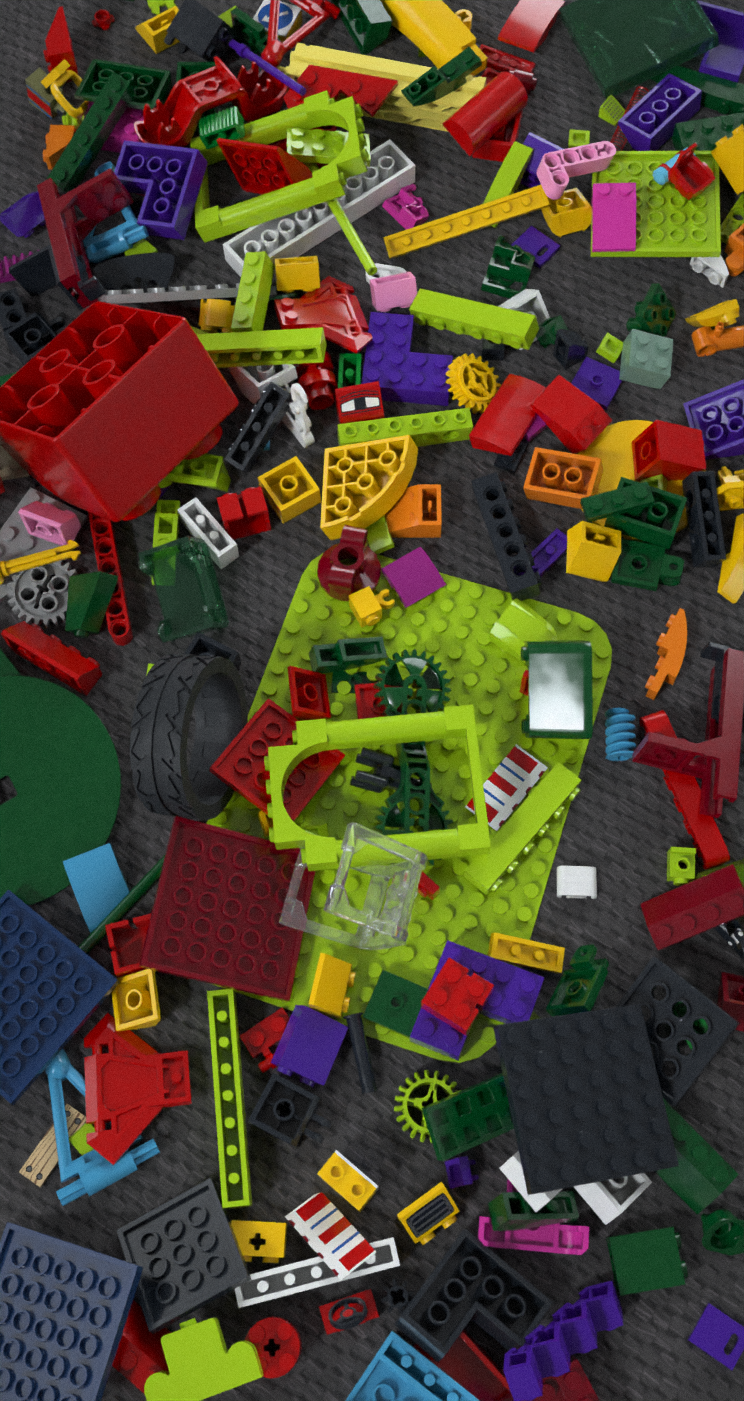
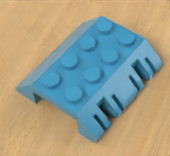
[345,1331,480,1401]

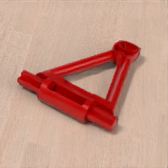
[261,0,341,68]

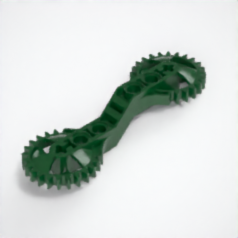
[373,649,453,871]

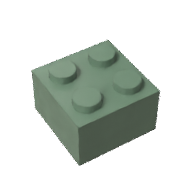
[619,329,673,389]

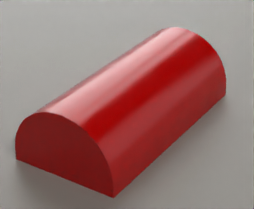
[442,72,528,156]

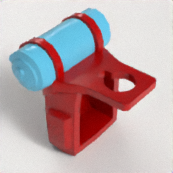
[653,143,716,200]

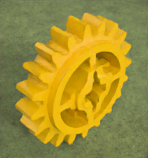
[445,353,501,414]

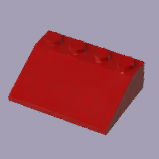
[217,138,313,194]

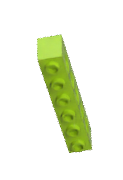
[338,408,473,447]

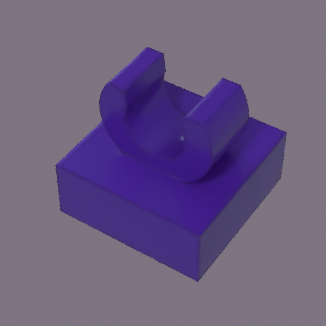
[445,1156,478,1189]

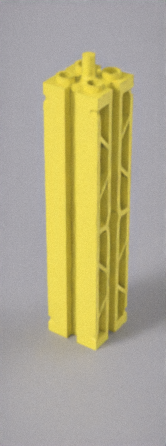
[277,43,486,132]

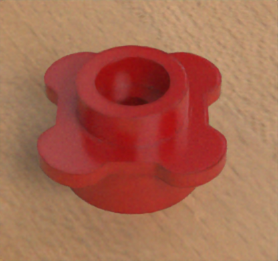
[92,10,115,30]

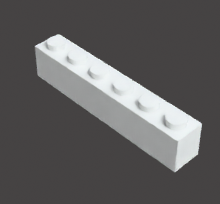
[235,1237,400,1308]

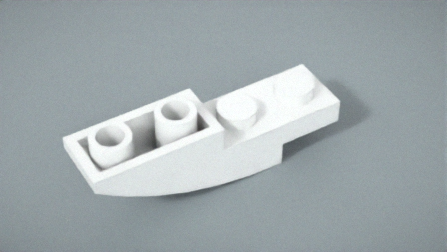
[690,255,729,288]

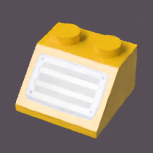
[397,1182,459,1245]

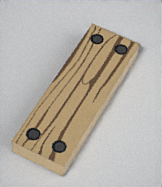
[19,1104,86,1188]

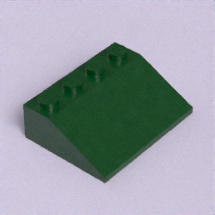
[74,59,172,110]

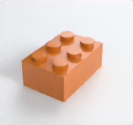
[523,447,604,509]

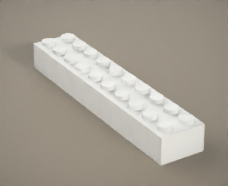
[223,139,415,277]

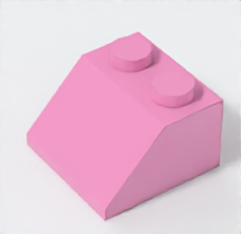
[18,501,81,546]

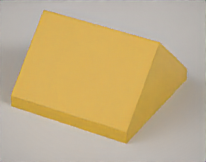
[112,969,161,1031]

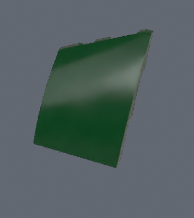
[481,235,535,299]

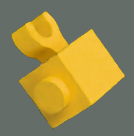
[348,586,395,628]

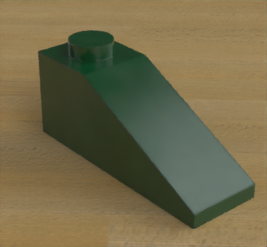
[488,1191,579,1231]

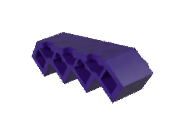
[503,1281,624,1401]

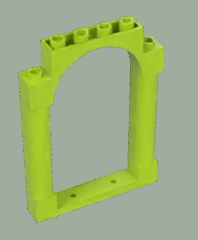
[190,90,369,243]
[264,704,491,871]

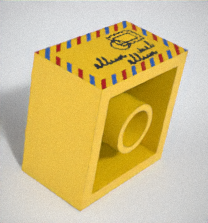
[258,456,321,524]

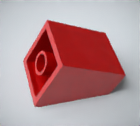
[631,420,706,481]

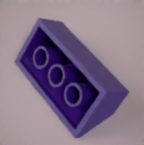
[618,73,702,151]

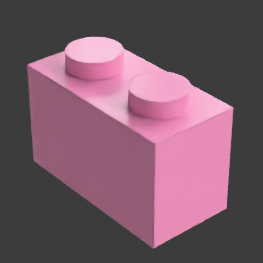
[369,271,417,312]

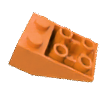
[385,484,442,538]

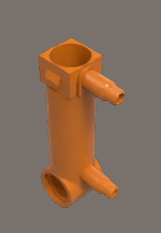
[691,322,744,357]

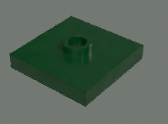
[363,970,428,1038]

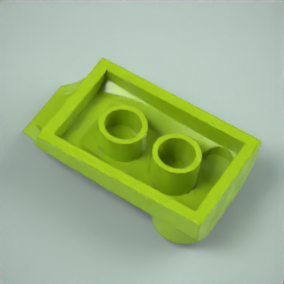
[159,454,231,492]

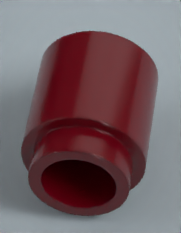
[509,69,537,94]

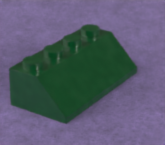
[331,0,392,55]
[655,1099,739,1215]

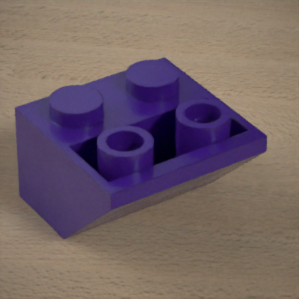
[520,132,563,188]

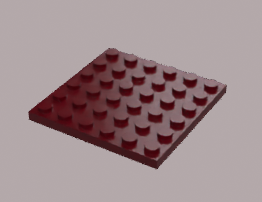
[139,816,315,1002]

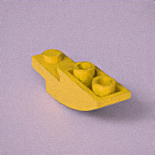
[717,513,744,604]

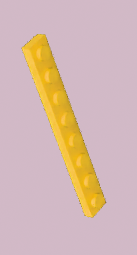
[383,185,549,259]

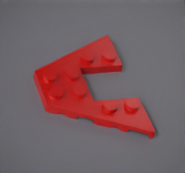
[283,65,399,169]

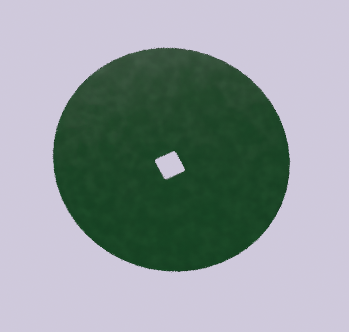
[0,675,121,906]

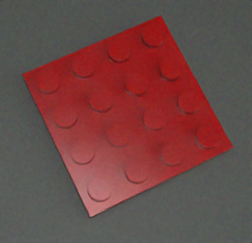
[209,698,345,822]

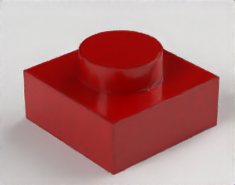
[414,871,440,900]

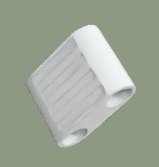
[557,866,597,899]

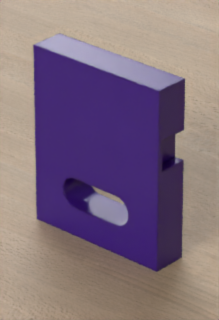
[511,226,560,268]
[687,1303,744,1370]

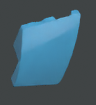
[63,843,130,933]

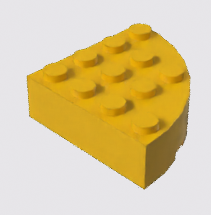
[320,435,418,540]

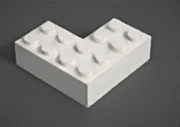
[500,1151,652,1225]

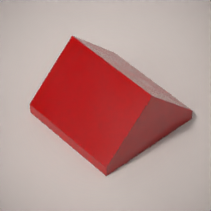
[287,666,331,721]

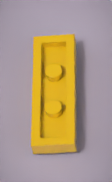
[488,932,565,974]

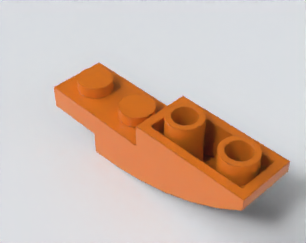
[645,608,687,700]

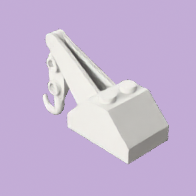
[228,364,315,448]

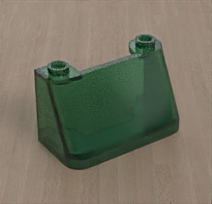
[138,536,229,643]

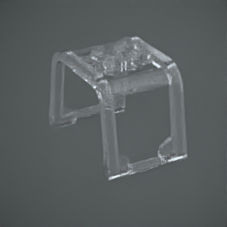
[279,822,428,950]

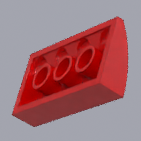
[469,374,546,456]

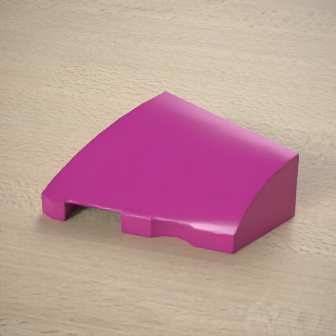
[382,184,429,230]

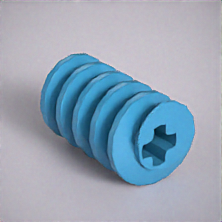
[605,708,636,761]

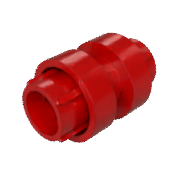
[293,351,338,409]

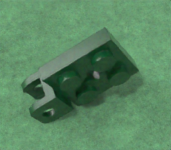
[231,7,281,57]
[611,539,684,591]
[546,944,609,1017]

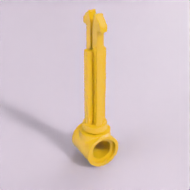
[0,540,81,585]

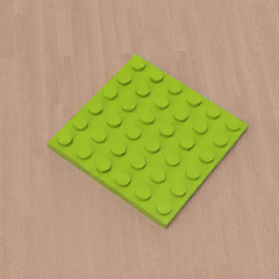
[591,151,721,257]

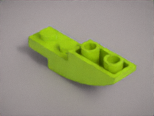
[152,500,181,586]

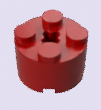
[245,1317,302,1378]

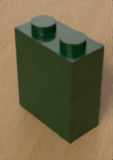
[606,1227,688,1295]

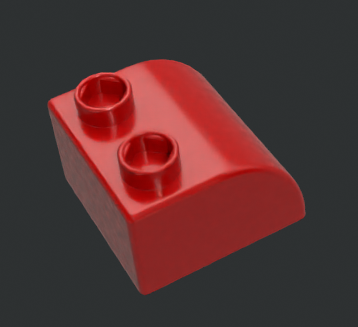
[0,301,239,522]

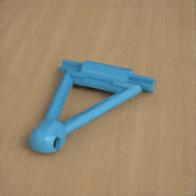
[83,162,149,264]
[45,1049,160,1206]

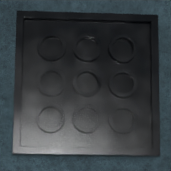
[116,1178,252,1334]

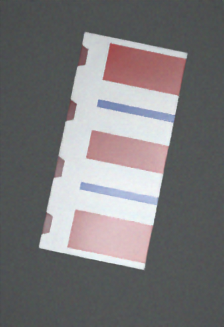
[465,744,548,831]
[285,1193,376,1281]

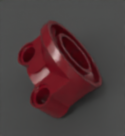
[317,524,381,601]

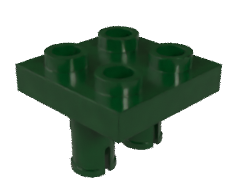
[626,283,676,337]

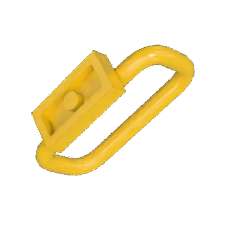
[41,59,90,119]

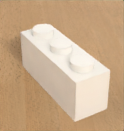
[178,497,239,569]

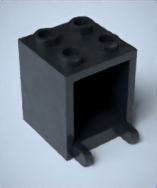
[164,0,240,63]

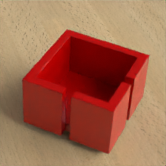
[217,486,271,540]
[105,913,151,978]
[421,957,494,1035]

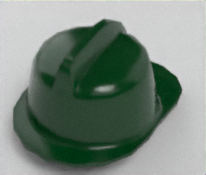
[701,1209,744,1256]

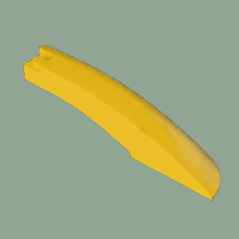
[380,0,488,76]

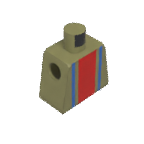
[25,67,66,119]

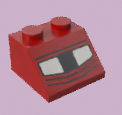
[335,381,384,424]

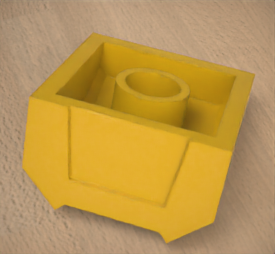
[541,188,592,238]

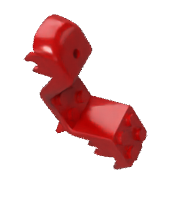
[134,56,288,147]

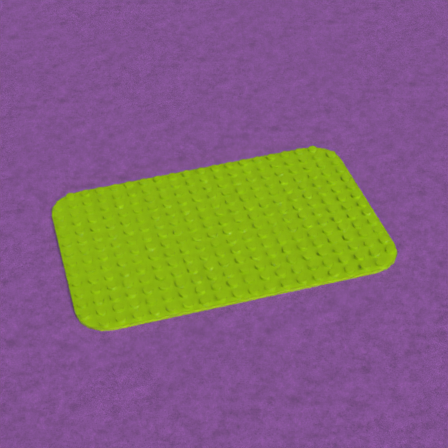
[206,553,612,1063]

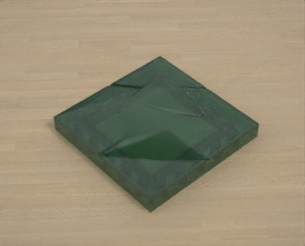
[559,0,719,99]

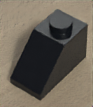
[553,329,589,370]

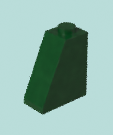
[65,571,118,638]

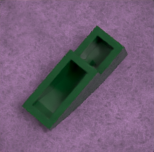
[309,637,387,674]

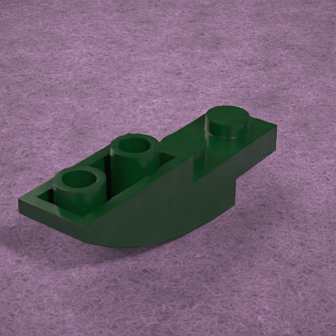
[401,47,482,107]

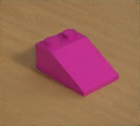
[591,183,636,252]

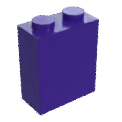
[271,1005,348,1088]

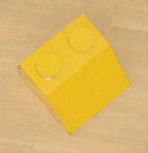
[308,953,356,1019]

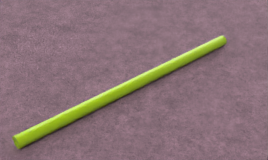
[304,162,377,276]

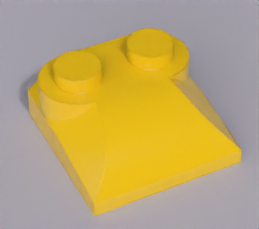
[685,299,740,328]

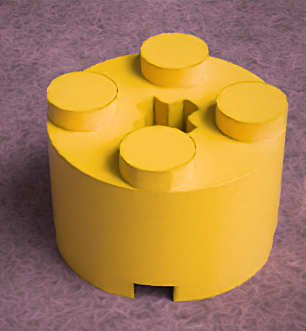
[198,299,235,333]

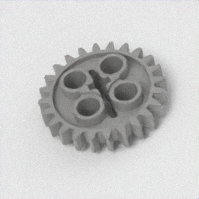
[6,560,77,629]

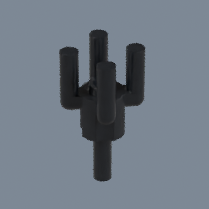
[349,747,432,793]

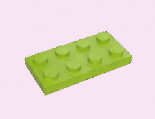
[286,128,371,167]

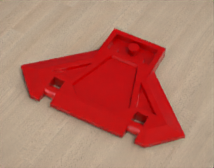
[274,276,373,353]
[84,1013,192,1166]

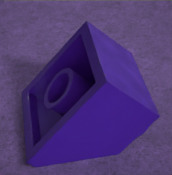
[0,191,46,238]

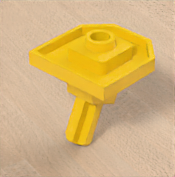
[716,467,744,511]

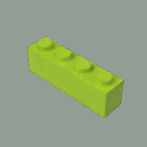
[231,251,275,332]

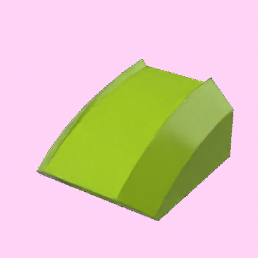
[489,598,557,664]

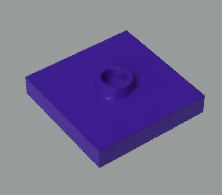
[571,357,623,410]

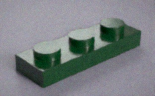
[580,482,655,522]

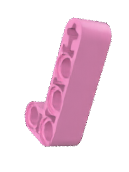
[536,141,616,199]

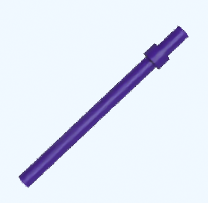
[229,39,306,96]

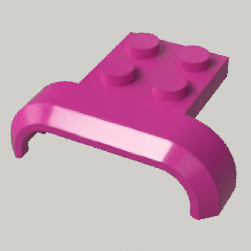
[478,1178,589,1255]

